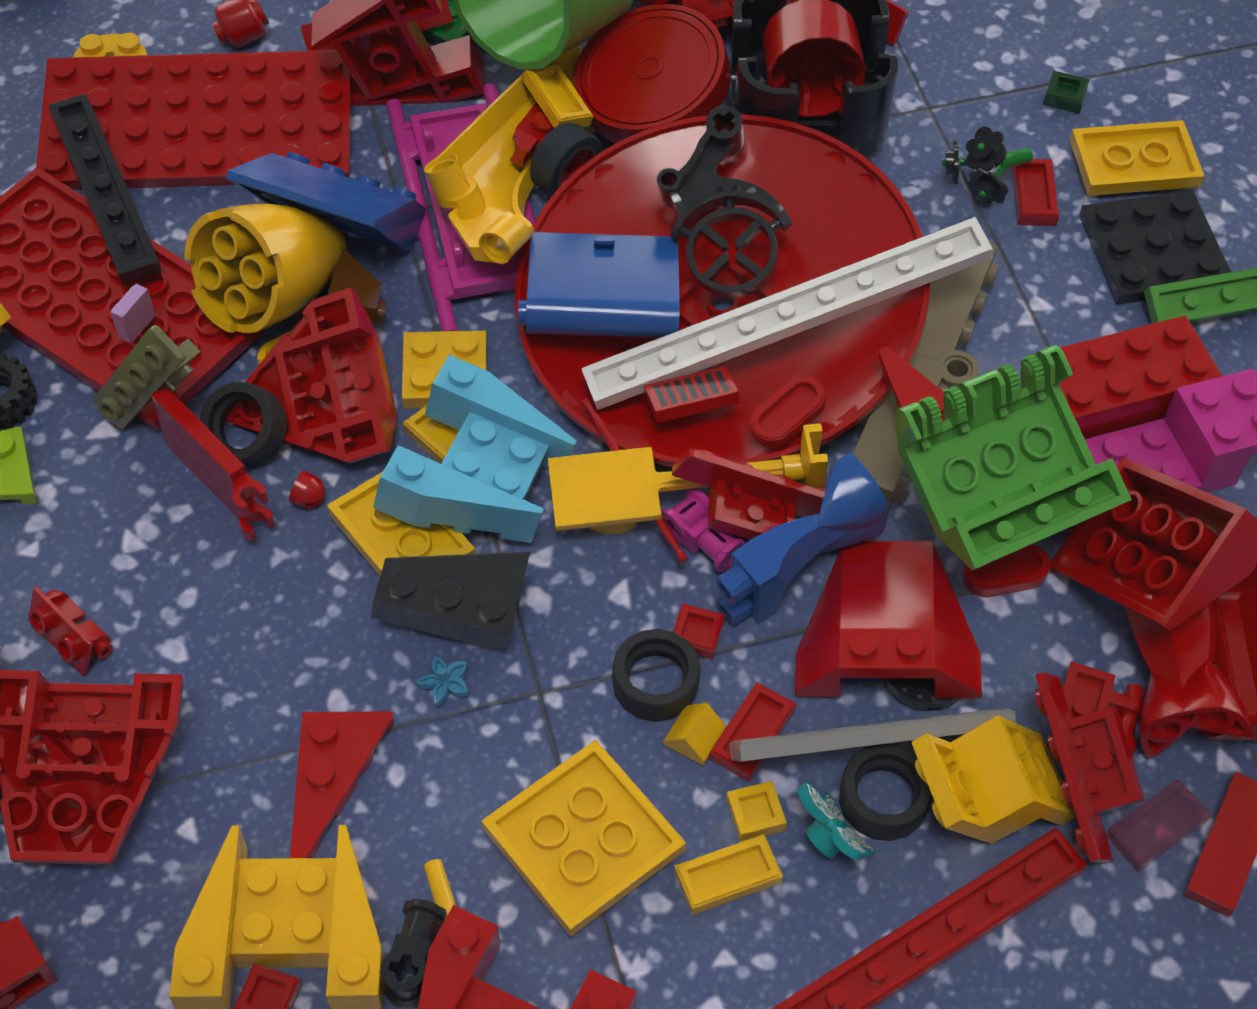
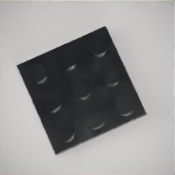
[1079,190,1231,305]

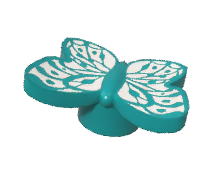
[798,782,876,860]

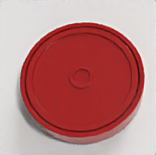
[574,4,731,143]

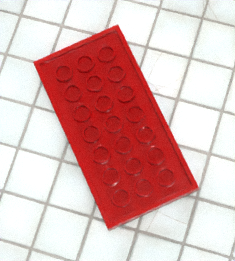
[36,50,352,190]
[0,167,269,431]

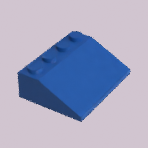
[225,151,426,253]

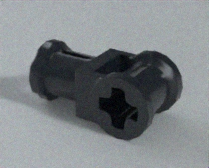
[380,899,447,1009]

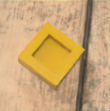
[726,781,787,842]

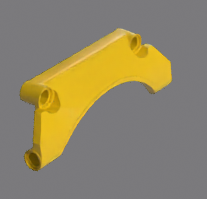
[424,44,596,264]

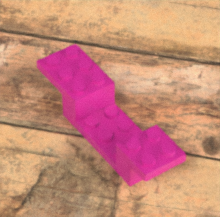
[1058,368,1257,533]

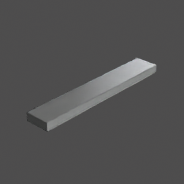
[729,709,1016,761]

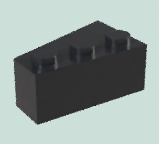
[370,552,530,652]

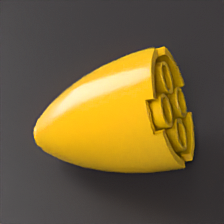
[184,204,347,333]

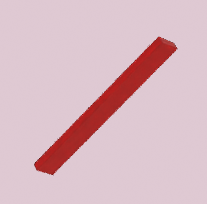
[771,827,1087,1009]

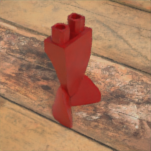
[1124,601,1254,759]

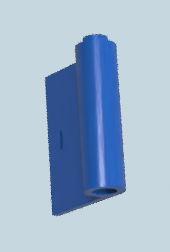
[518,232,680,338]

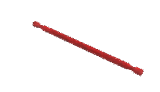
[581,398,688,564]

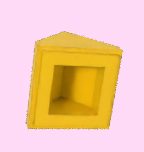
[663,703,726,766]

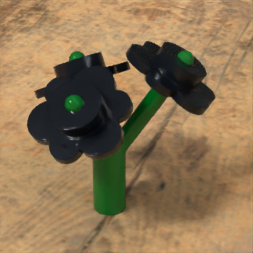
[942,126,1033,204]

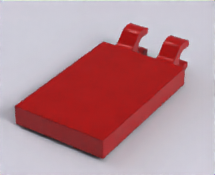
[151,385,275,542]

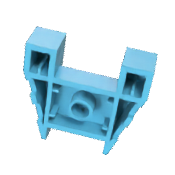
[373,354,577,543]

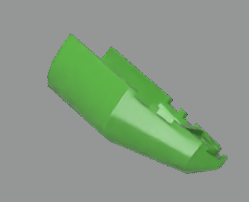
[452,0,634,70]

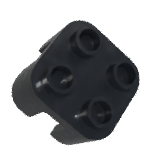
[729,0,898,157]

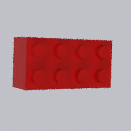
[1034,315,1223,439]

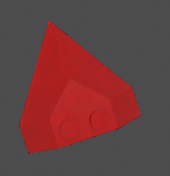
[225,287,398,463]

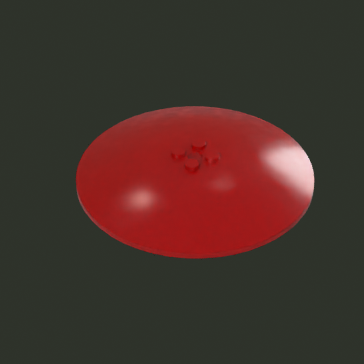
[515,114,930,467]

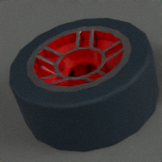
[530,122,603,197]

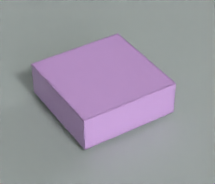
[111,284,156,344]

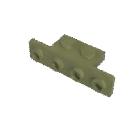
[93,325,200,430]

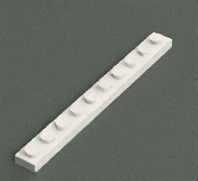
[581,217,993,410]

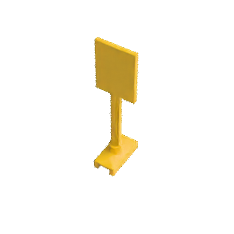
[547,423,828,531]

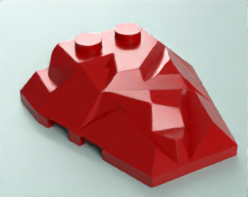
[0,670,184,865]

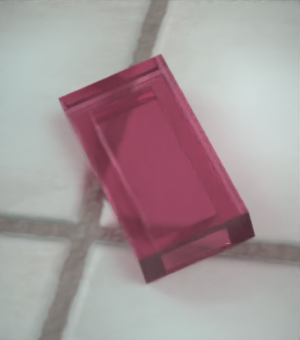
[1106,779,1212,872]

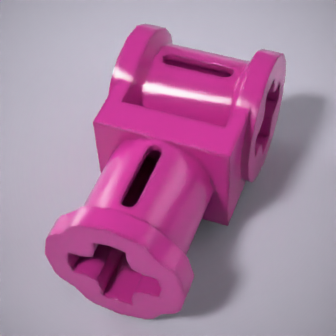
[661,488,746,572]

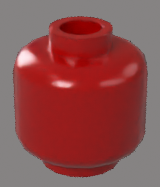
[211,0,270,49]

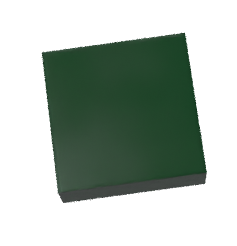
[1043,70,1090,114]

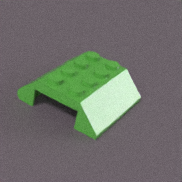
[895,345,1132,570]

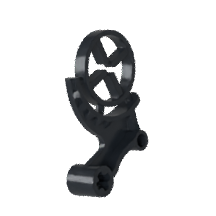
[657,106,792,297]

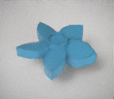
[415,656,469,708]

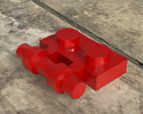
[1046,661,1145,757]

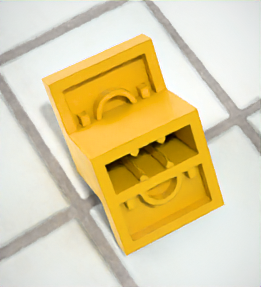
[911,715,1077,844]

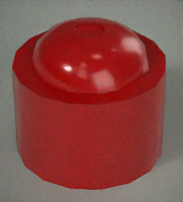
[762,0,866,117]

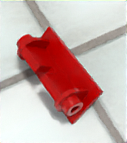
[28,587,113,677]

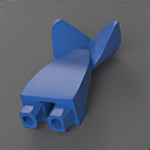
[717,452,888,626]

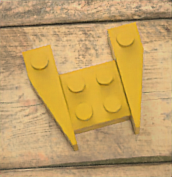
[169,825,385,1009]

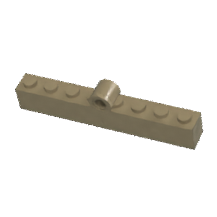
[853,244,1000,516]

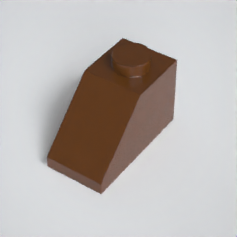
[328,250,386,326]

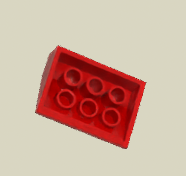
[1051,457,1257,631]

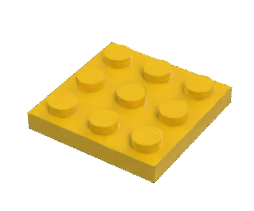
[481,739,686,937]

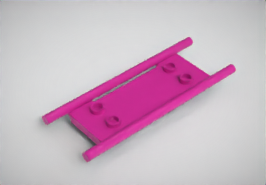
[386,83,536,331]

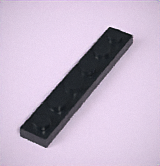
[48,93,161,284]

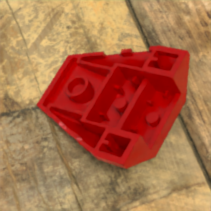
[795,541,982,698]

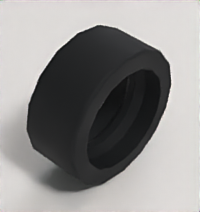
[200,381,287,466]
[612,629,701,722]
[839,744,932,841]

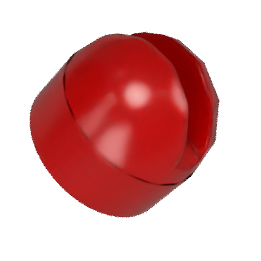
[289,470,325,509]

